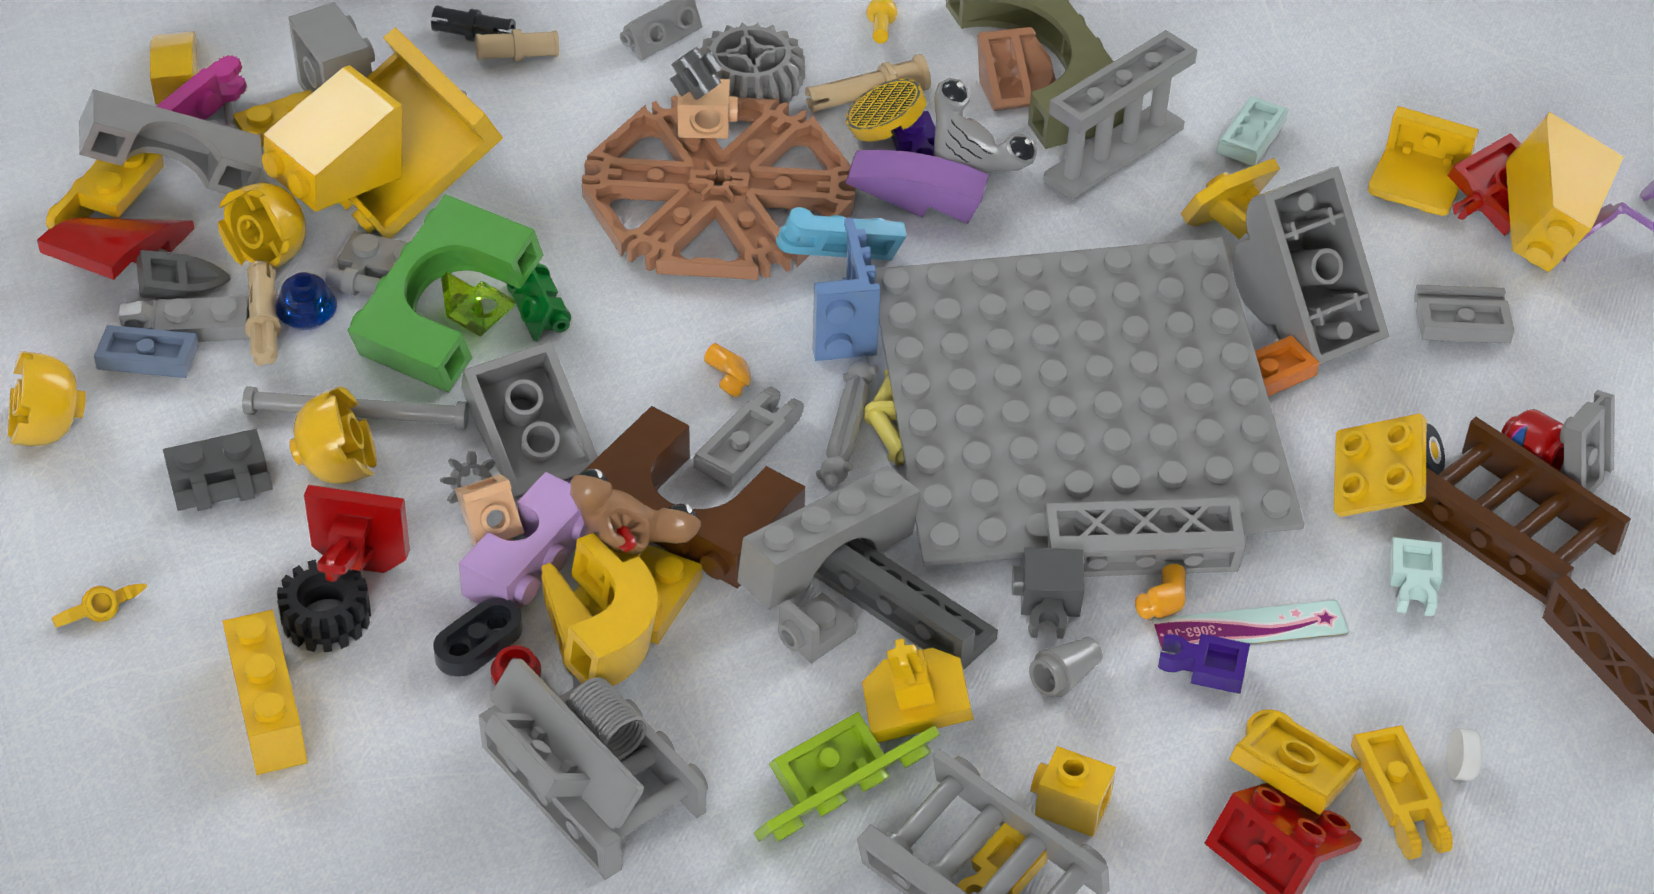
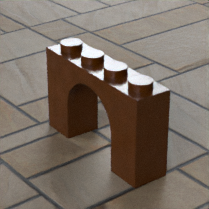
[583,406,805,589]

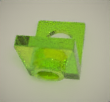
[441,272,515,337]

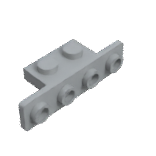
[483,659,644,829]

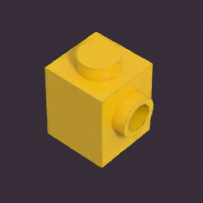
[1030,746,1116,837]

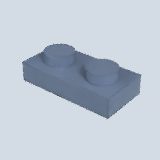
[94,325,199,378]

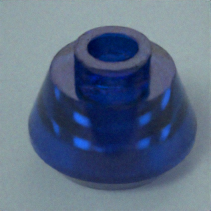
[276,272,337,330]

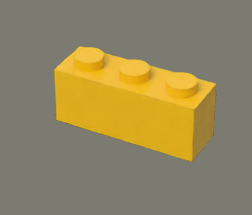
[222,609,308,775]

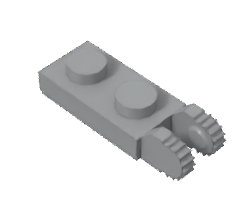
[693,386,804,488]

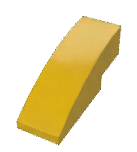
[150,31,198,105]

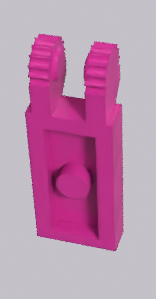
[156,55,247,120]

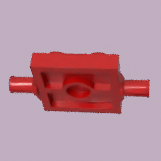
[1447,133,1521,236]

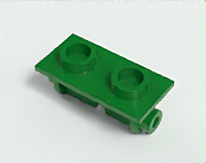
[506,263,571,342]

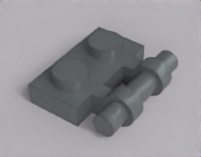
[163,428,273,511]

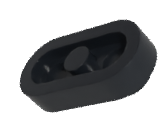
[433,598,523,677]

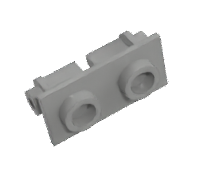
[620,0,703,60]

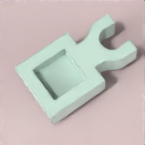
[1390,537,1443,617]

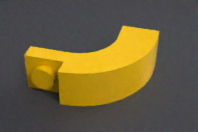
[563,533,658,687]

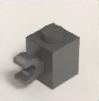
[1012,547,1084,639]

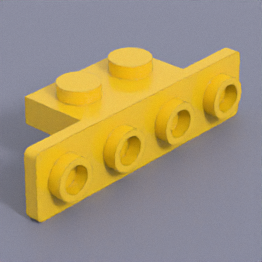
[46,153,164,230]

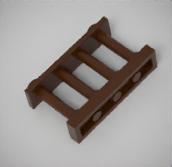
[1403,417,1631,605]

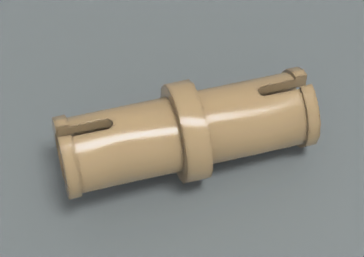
[475,29,559,62]

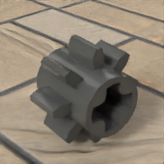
[670,47,722,100]
[440,451,495,504]

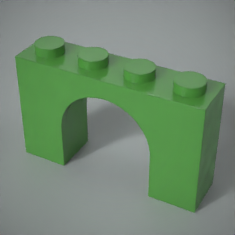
[347,194,544,393]

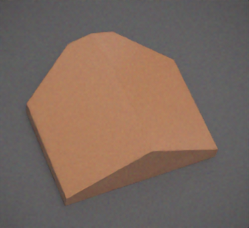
[977,27,1056,111]

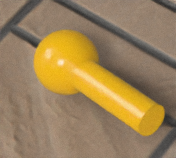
[866,0,898,44]

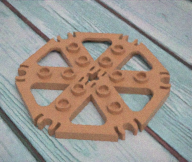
[582,95,856,280]

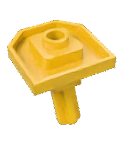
[1180,158,1281,240]
[862,638,974,743]

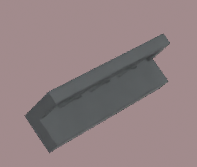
[814,538,998,670]

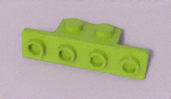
[754,711,940,842]

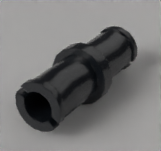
[431,5,516,42]

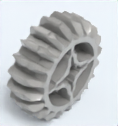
[699,22,806,103]

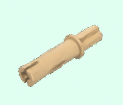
[245,260,281,366]

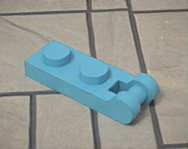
[776,207,907,261]

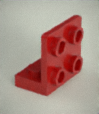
[1204,783,1362,894]

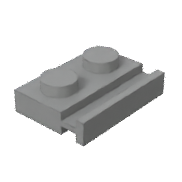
[1414,284,1514,344]
[1560,390,1615,493]

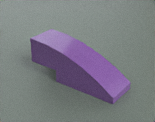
[845,150,989,224]

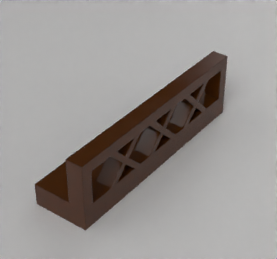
[1542,574,1654,734]

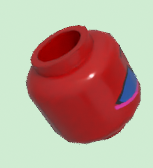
[1501,409,1564,471]

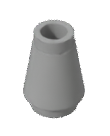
[1029,637,1103,697]

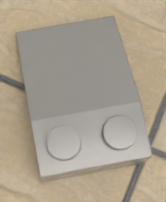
[461,341,598,499]

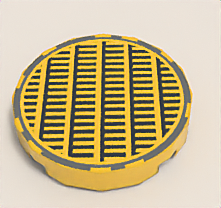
[846,78,927,142]

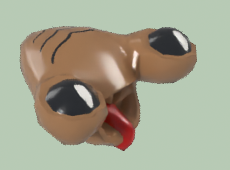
[570,469,701,555]

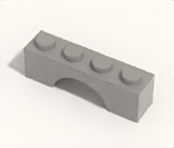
[79,89,263,194]
[737,465,920,609]

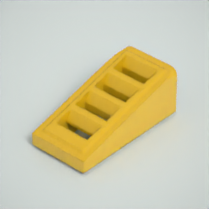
[541,562,593,673]

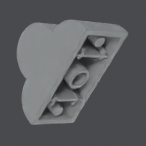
[1233,166,1390,365]

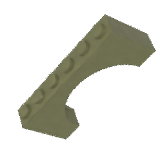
[946,0,1125,149]

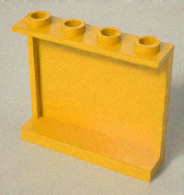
[340,27,503,239]

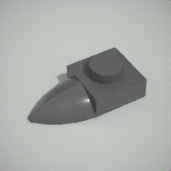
[136,250,231,299]

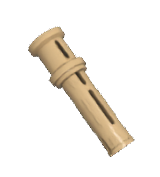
[805,54,931,113]

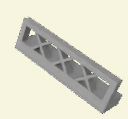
[1044,497,1246,577]

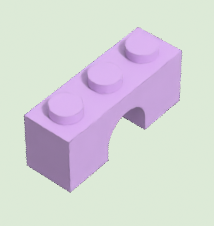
[458,472,586,608]

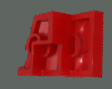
[37,217,194,280]

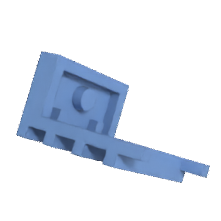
[812,218,880,361]

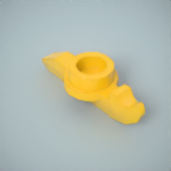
[51,583,148,628]

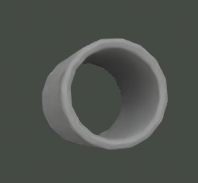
[565,677,647,760]

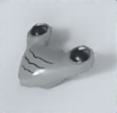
[934,78,1037,173]

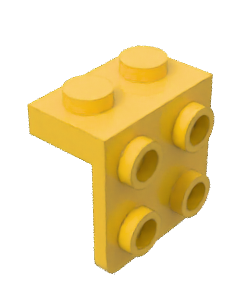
[1367,106,1479,216]

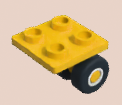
[1334,413,1445,517]

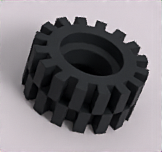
[277,559,371,652]

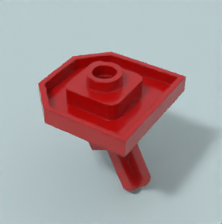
[304,485,410,582]

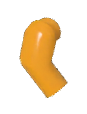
[704,343,751,397]
[1135,564,1186,620]

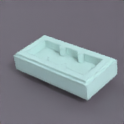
[1216,96,1289,166]

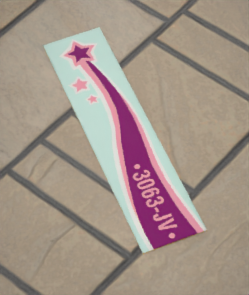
[1152,600,1349,653]

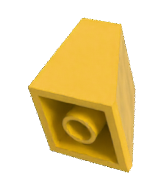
[262,65,402,212]
[1506,112,1624,273]

